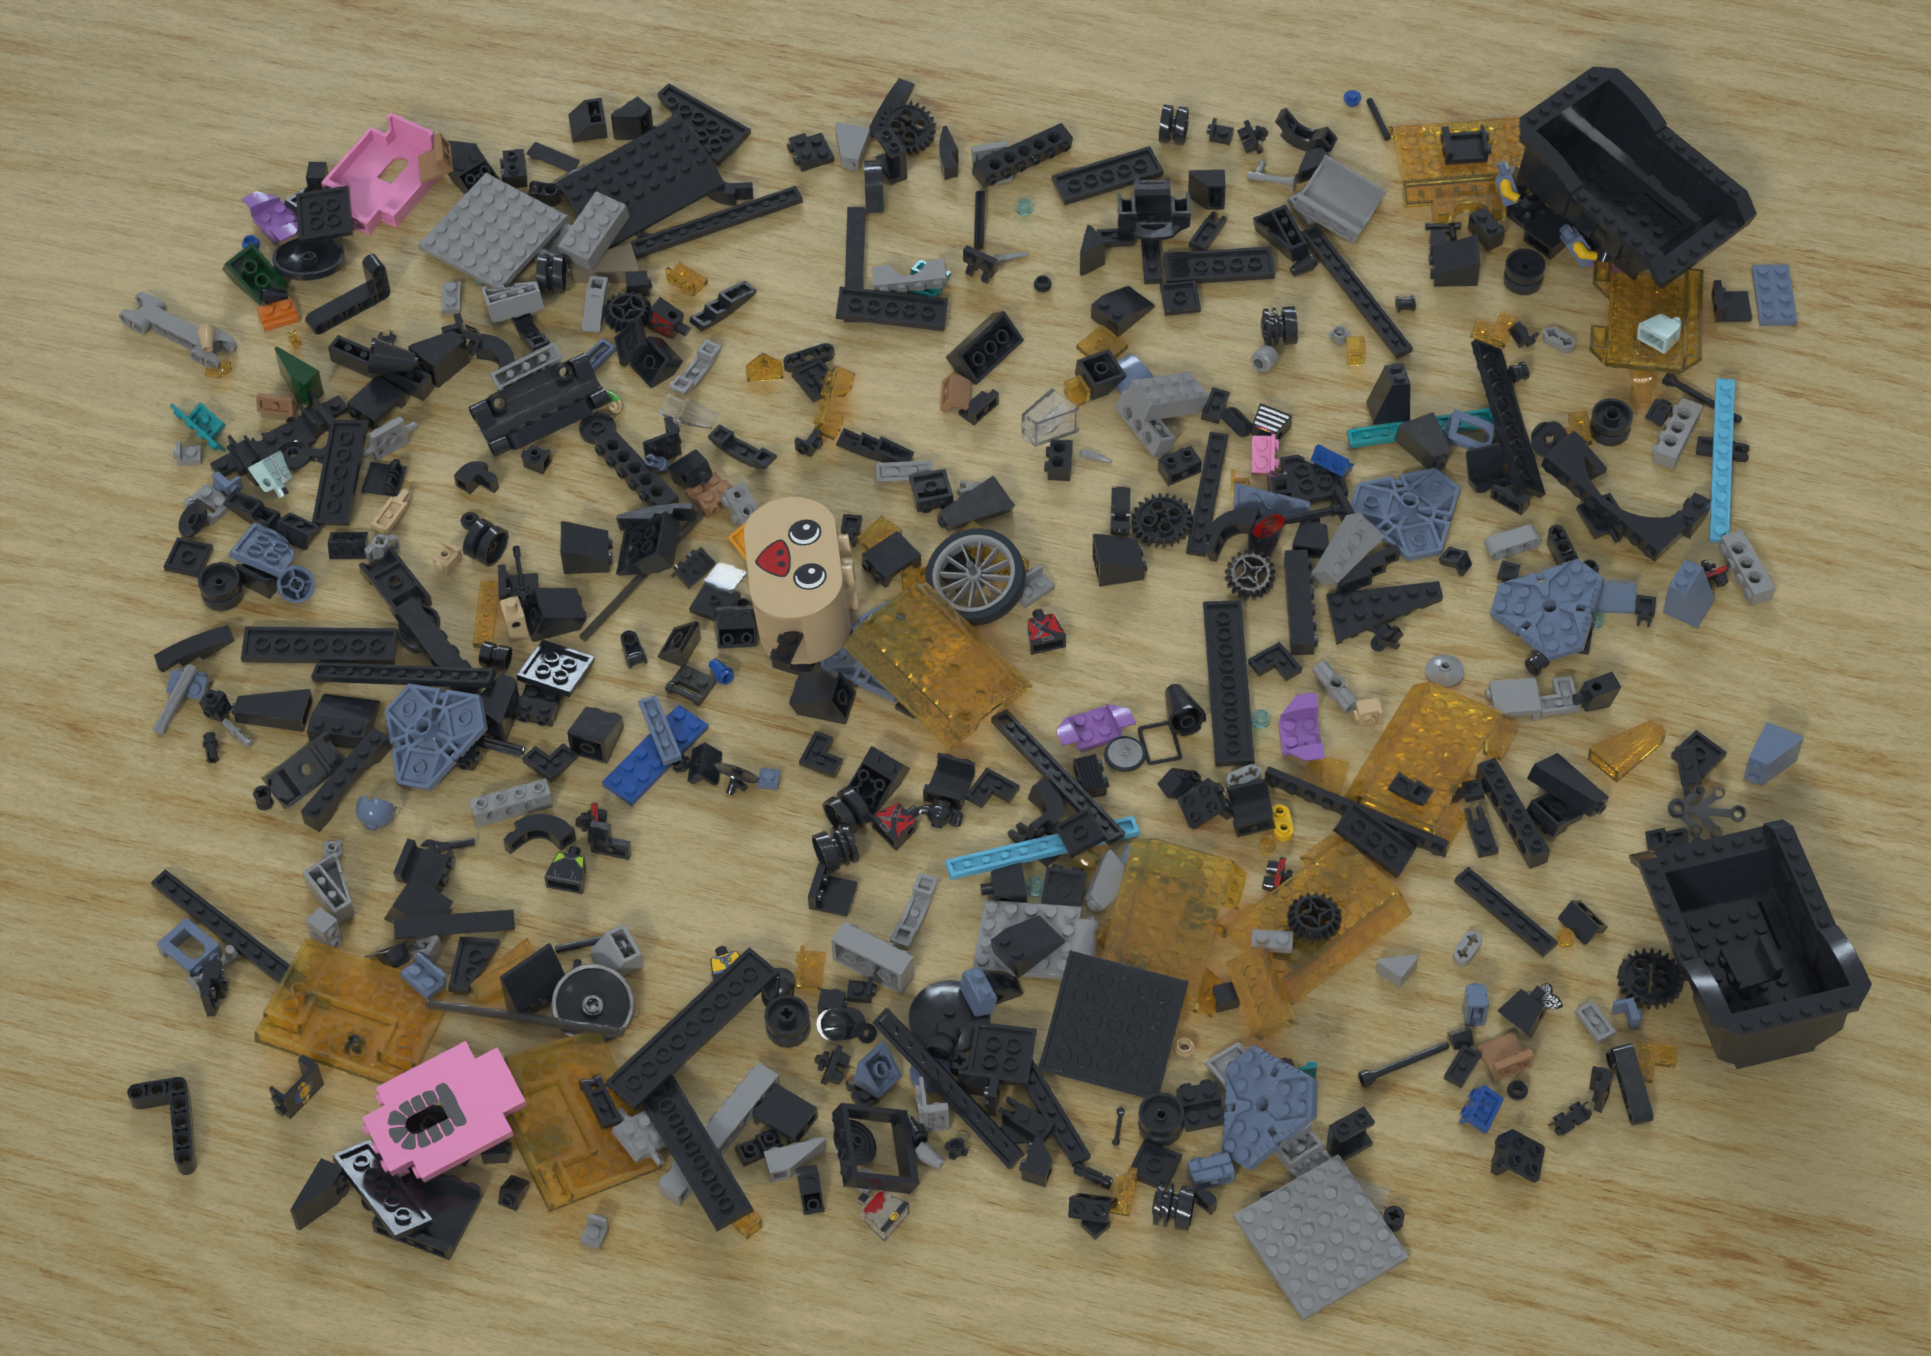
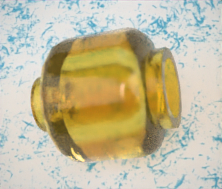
[1071,849,1101,876]

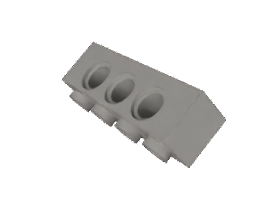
[1115,391,1176,457]
[1652,398,1703,470]
[1718,530,1775,605]
[469,779,553,828]

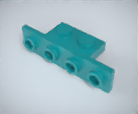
[170,402,227,452]

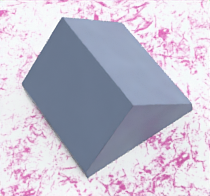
[1596,579,1636,614]
[853,1041,902,1098]

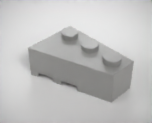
[482,281,545,323]
[302,851,355,924]

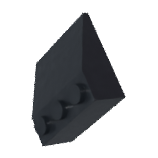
[616,511,681,576]
[307,694,380,749]
[500,943,565,1024]

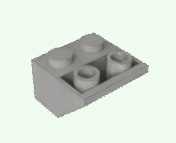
[590,924,644,977]

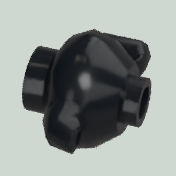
[916,798,963,829]

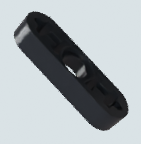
[783,343,834,373]

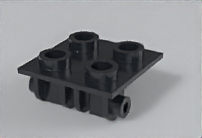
[361,459,407,497]

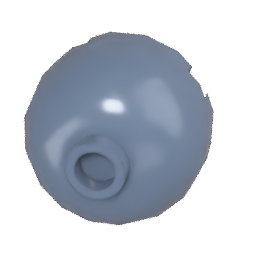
[277,566,315,603]
[356,796,397,831]

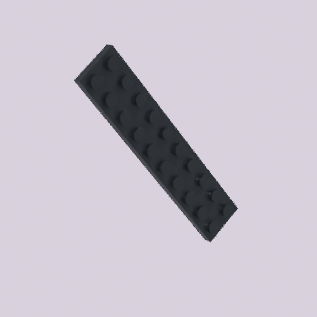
[1471,339,1546,498]
[1203,600,1254,766]
[605,947,779,1111]
[642,1075,754,1232]

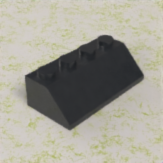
[946,311,1024,385]

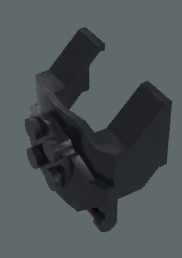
[1117,178,1191,240]

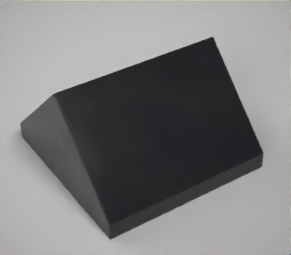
[1080,225,1105,276]
[235,563,278,599]
[657,621,701,666]

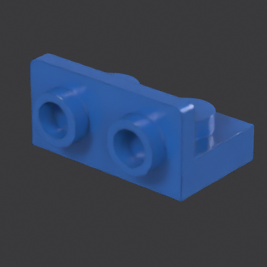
[1310,444,1354,477]
[1459,1085,1504,1133]

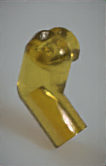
[205,361,232,378]

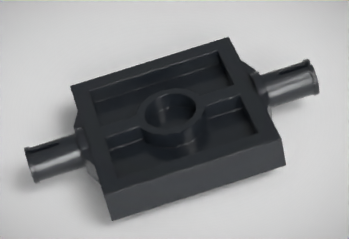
[1576,492,1622,543]

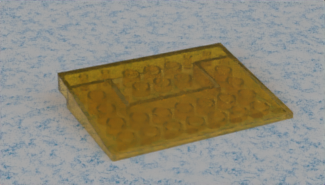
[254,938,455,1085]
[504,1028,666,1212]

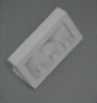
[1018,565,1055,609]

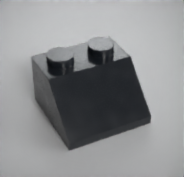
[630,336,683,388]
[1075,349,1126,400]

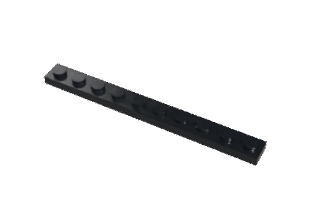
[630,186,803,259]
[1301,225,1413,359]
[311,662,496,688]
[991,709,1125,845]
[1265,766,1450,858]
[151,869,308,995]
[872,1008,1025,1169]

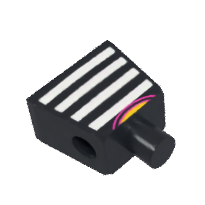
[1251,403,1292,441]

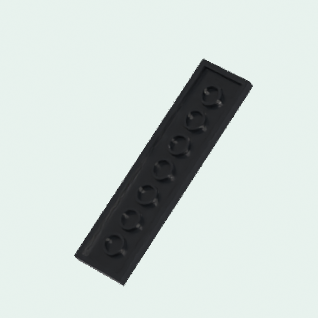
[241,626,399,664]

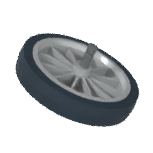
[925,528,1026,626]

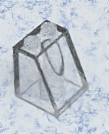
[1022,388,1079,447]

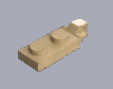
[371,489,411,535]

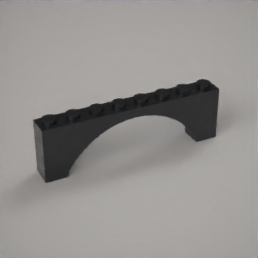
[1541,430,1688,562]

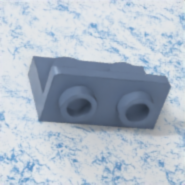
[400,952,446,1001]

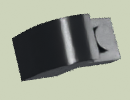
[454,461,499,494]

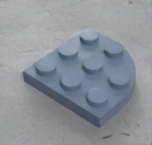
[229,522,293,577]

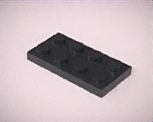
[1332,800,1417,878]

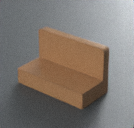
[940,372,971,412]
[256,393,299,417]

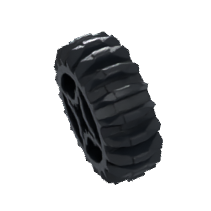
[603,291,651,334]
[1225,550,1276,601]
[1287,892,1342,945]

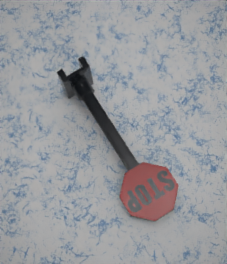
[1251,487,1355,538]

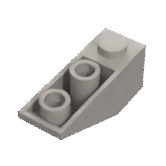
[582,276,610,333]
[764,1137,826,1183]

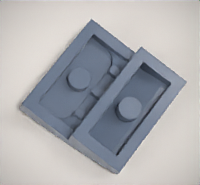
[1114,354,1154,393]

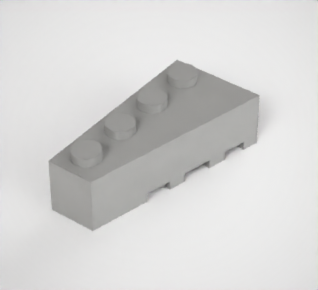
[1311,513,1385,586]

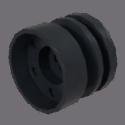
[1261,306,1298,346]
[812,823,859,873]
[1152,1181,1196,1231]

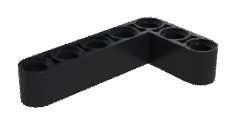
[305,254,390,335]
[127,1077,197,1175]

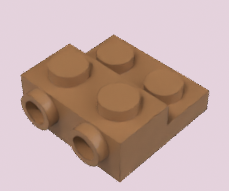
[685,472,732,518]

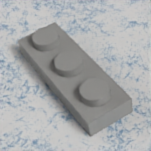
[876,460,932,482]

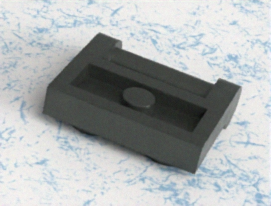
[665,664,716,706]

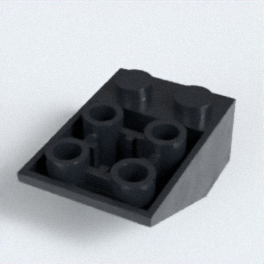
[447,145,500,194]
[848,746,910,815]

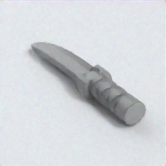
[994,252,1029,264]
[221,717,253,748]

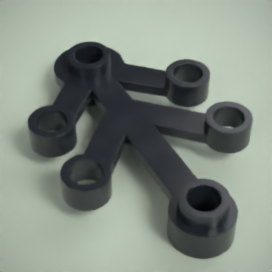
[1668,785,1747,838]

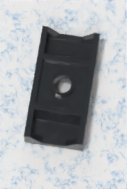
[359,546,432,614]
[261,730,346,809]

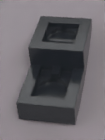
[1387,772,1434,806]
[1645,827,1689,851]

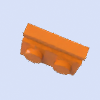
[257,298,300,332]

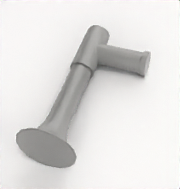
[1247,160,1298,192]
[186,945,239,993]

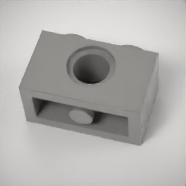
[306,907,343,953]

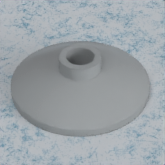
[1425,655,1464,688]

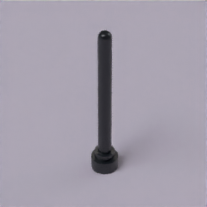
[1662,371,1742,423]
[1358,1042,1449,1088]

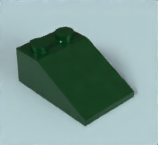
[223,243,288,305]
[274,346,324,406]

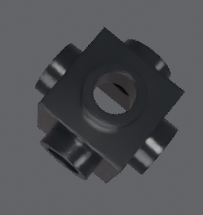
[199,689,232,722]

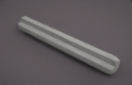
[153,664,197,735]

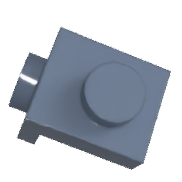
[212,471,244,497]
[1612,998,1642,1030]

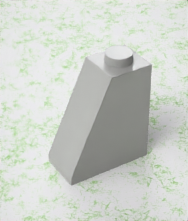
[835,122,871,171]
[1084,849,1137,913]

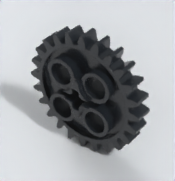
[879,100,936,156]
[1131,493,1193,548]
[1617,948,1684,1010]

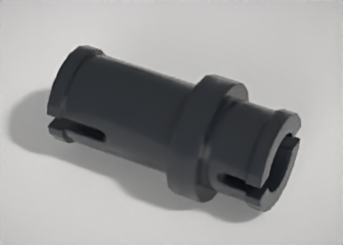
[202,732,219,763]

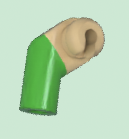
[607,390,623,413]

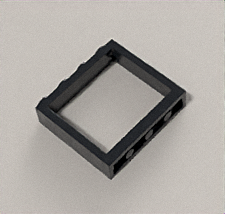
[832,1103,920,1194]

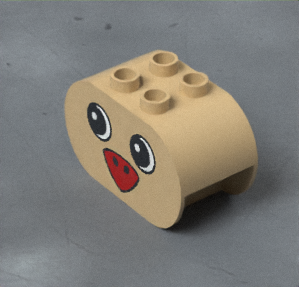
[744,497,860,665]

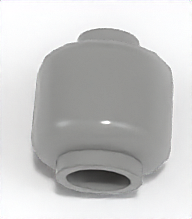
[1251,345,1279,372]

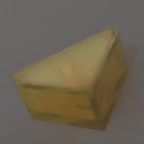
[746,352,784,382]

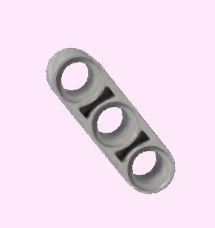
[1484,525,1542,561]

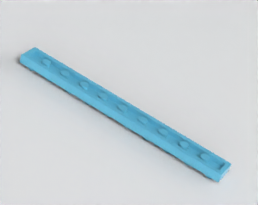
[1709,378,1735,543]
[945,816,1140,880]

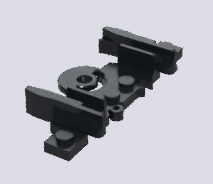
[210,392,349,487]

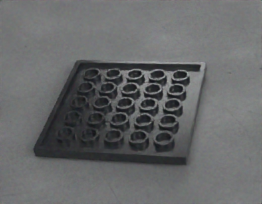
[1038,950,1189,1098]

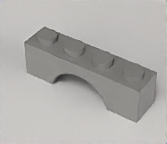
[873,259,948,293]

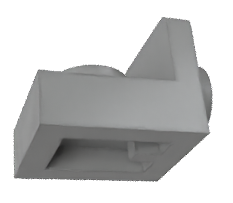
[173,441,202,466]
[580,1214,609,1250]

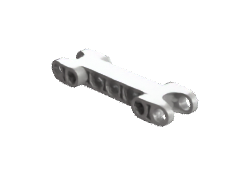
[119,292,238,370]

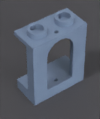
[1444,409,1496,450]
[156,917,222,977]

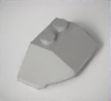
[489,342,563,391]

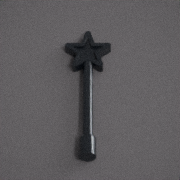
[512,546,532,604]

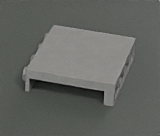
[1292,155,1386,244]

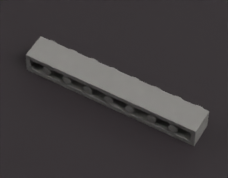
[658,1063,780,1206]

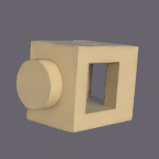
[432,540,462,575]
[1352,697,1383,725]

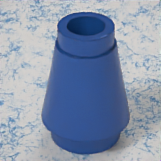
[708,658,734,685]

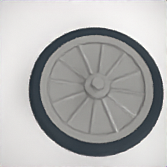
[1104,736,1146,772]

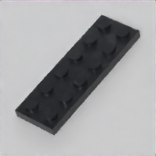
[1051,146,1164,205]
[1163,246,1275,284]
[836,286,948,331]
[312,420,369,526]
[333,1139,432,1241]

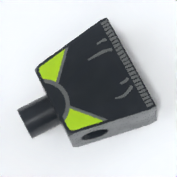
[544,846,586,894]

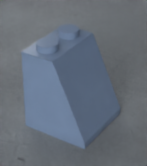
[1663,559,1715,628]
[1743,722,1804,786]

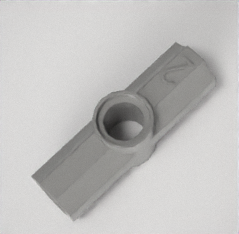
[1313,661,1358,713]

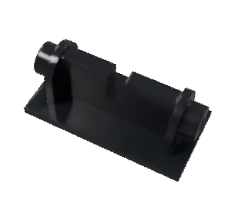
[1548,1101,1592,1136]

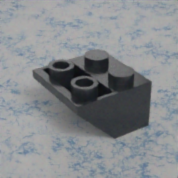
[611,96,653,140]
[568,98,608,143]
[1188,169,1226,210]
[714,605,756,649]

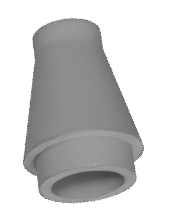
[914,1141,945,1170]

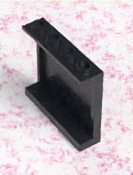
[372,1165,483,1261]

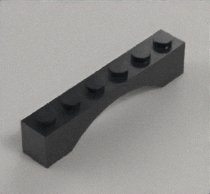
[301,727,392,832]

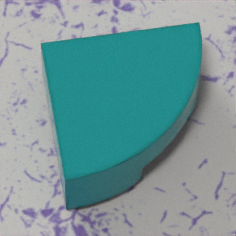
[1297,1062,1317,1078]

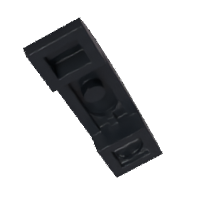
[510,313,550,351]
[708,424,777,469]

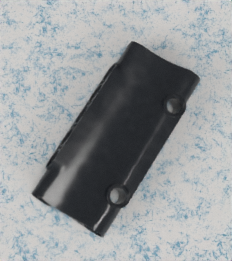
[469,353,610,457]

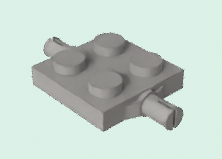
[363,416,418,461]
[611,1108,666,1167]

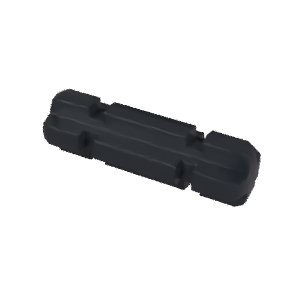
[1073,1162,1113,1189]

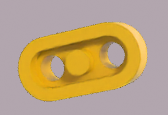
[1272,804,1294,842]

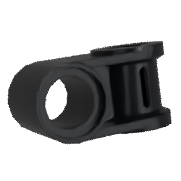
[526,180,561,207]
[620,630,648,669]

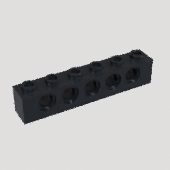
[972,123,1073,188]
[594,427,679,507]
[1475,758,1550,869]

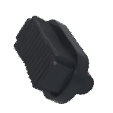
[1221,407,1252,437]

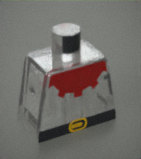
[857,1190,910,1241]

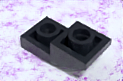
[735,1129,783,1166]

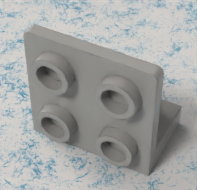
[915,1077,949,1132]

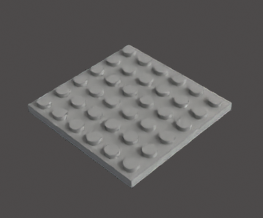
[418,173,568,289]
[1233,1154,1409,1321]

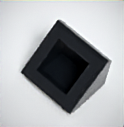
[1447,1027,1474,1051]

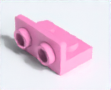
[1251,434,1279,474]

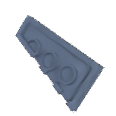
[1234,482,1310,521]

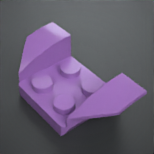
[241,192,298,244]
[1278,693,1325,761]
[1056,704,1136,752]

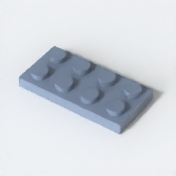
[1751,264,1797,326]

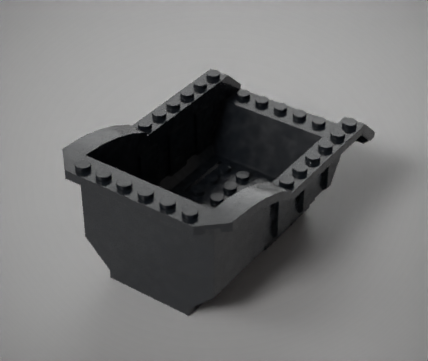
[1517,66,1757,289]
[1629,819,1872,1070]

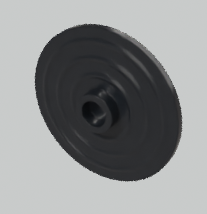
[714,763,759,795]
[833,1119,877,1166]

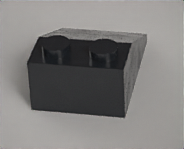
[1091,286,1155,338]
[991,915,1065,978]
[290,1158,349,1230]

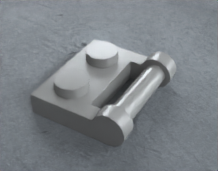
[183,483,229,525]

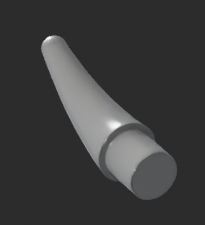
[1080,449,1112,463]

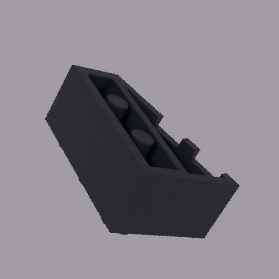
[1253,204,1309,262]

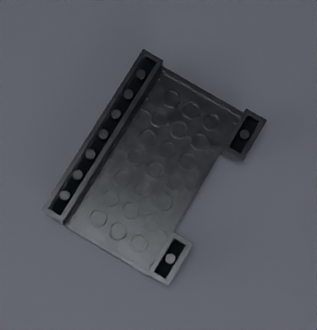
[552,114,725,249]

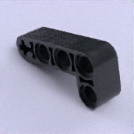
[1546,525,1579,565]
[1606,1043,1654,1125]

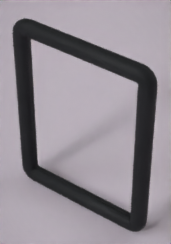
[1138,721,1182,765]

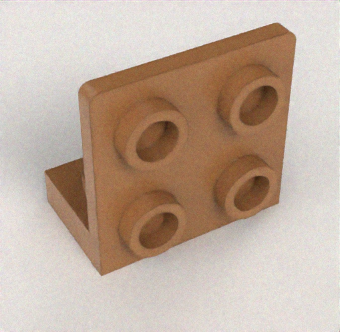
[418,133,453,184]
[1477,1033,1534,1082]

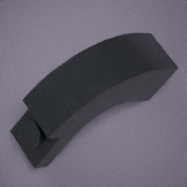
[1275,108,1338,152]
[864,160,884,213]
[707,163,754,206]
[476,334,515,391]
[1111,486,1131,535]
[1205,508,1262,562]
[1026,777,1064,840]
[503,814,576,854]

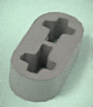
[1543,327,1575,354]
[1226,764,1261,787]
[1453,931,1482,966]

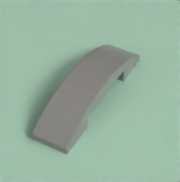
[669,339,722,395]
[890,872,938,948]

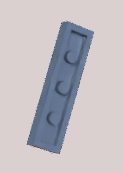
[638,695,682,766]

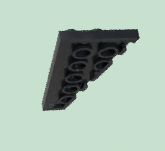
[658,83,751,166]
[1326,581,1443,645]

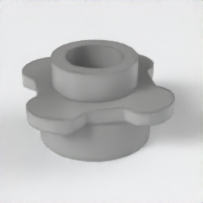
[1328,326,1350,345]
[322,839,343,858]

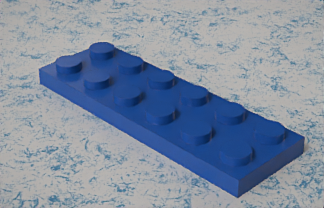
[602,704,709,806]

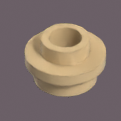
[1174,1038,1195,1058]

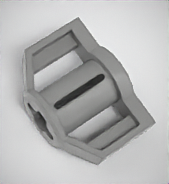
[364,534,400,564]

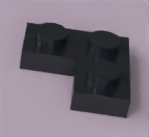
[791,359,831,403]
[1248,642,1302,681]
[799,731,843,778]
[522,743,578,783]
[965,768,1020,808]
[590,820,631,860]

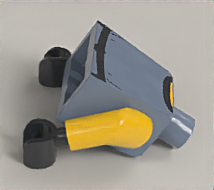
[1495,160,1533,208]
[1559,224,1611,268]

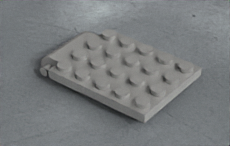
[972,900,1101,980]

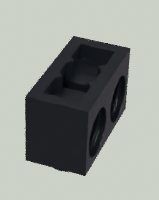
[1044,439,1073,481]

